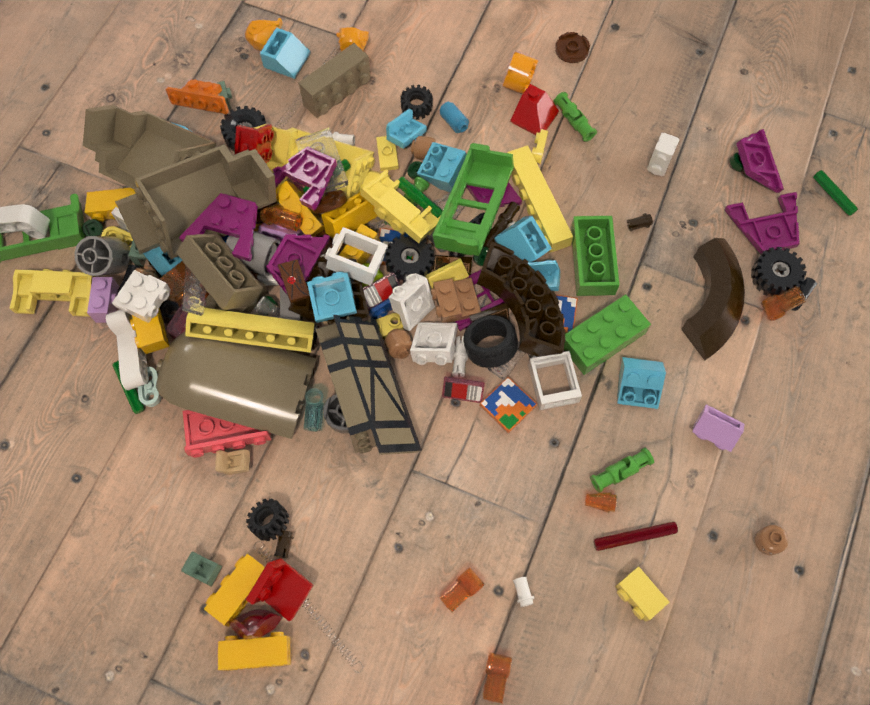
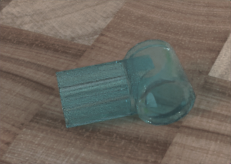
[304,388,325,432]

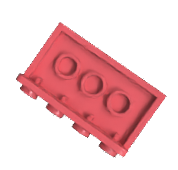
[182,410,272,458]

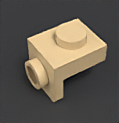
[215,449,250,475]

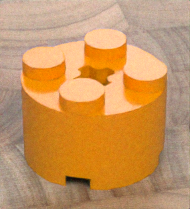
[503,52,538,94]

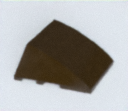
[288,257,369,322]

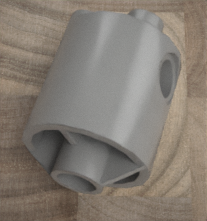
[226,231,280,276]
[74,236,130,276]

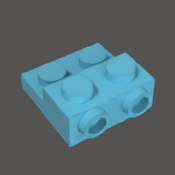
[307,272,357,323]

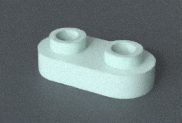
[138,367,161,407]

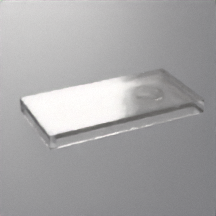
[295,127,348,194]

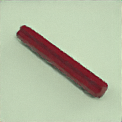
[594,521,678,551]

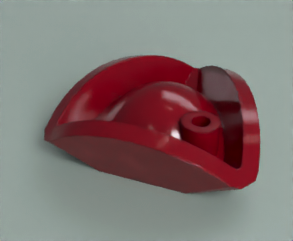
[229,609,283,640]

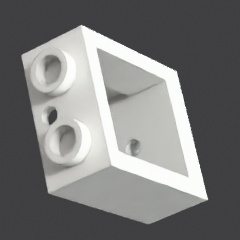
[325,227,388,286]
[528,351,582,410]

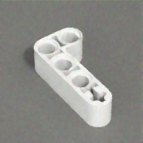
[0,204,50,239]
[106,309,148,391]

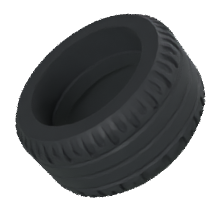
[463,315,518,368]

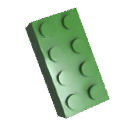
[571,216,620,296]
[564,294,651,375]

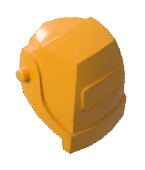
[245,18,283,51]
[336,27,369,52]

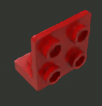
[234,124,274,163]
[246,558,313,621]

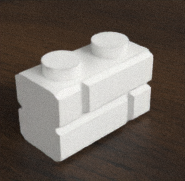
[647,133,679,176]

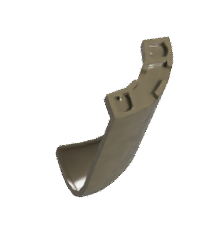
[156,331,316,439]

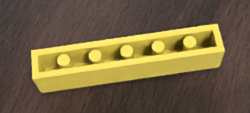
[507,145,573,253]
[185,306,315,353]

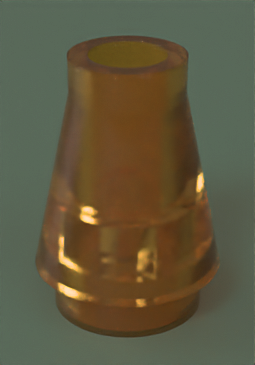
[585,492,617,514]

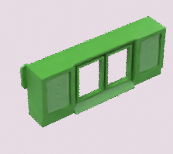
[433,143,514,256]
[0,194,86,263]

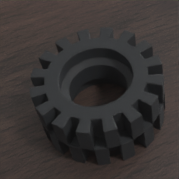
[400,85,433,120]
[246,498,289,542]

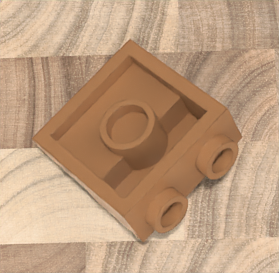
[430,278,481,323]

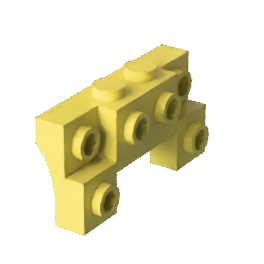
[360,170,440,243]
[10,269,95,317]

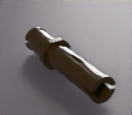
[483,201,520,249]

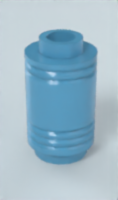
[439,102,469,133]

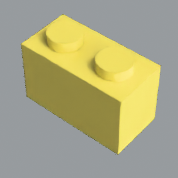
[615,567,670,622]

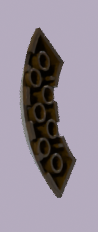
[681,238,745,360]
[477,241,566,357]

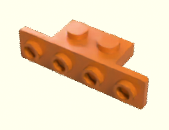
[166,79,229,114]

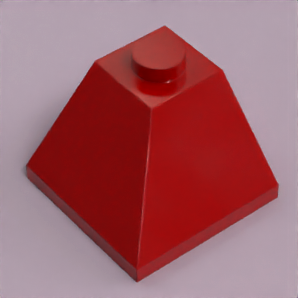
[510,84,559,135]

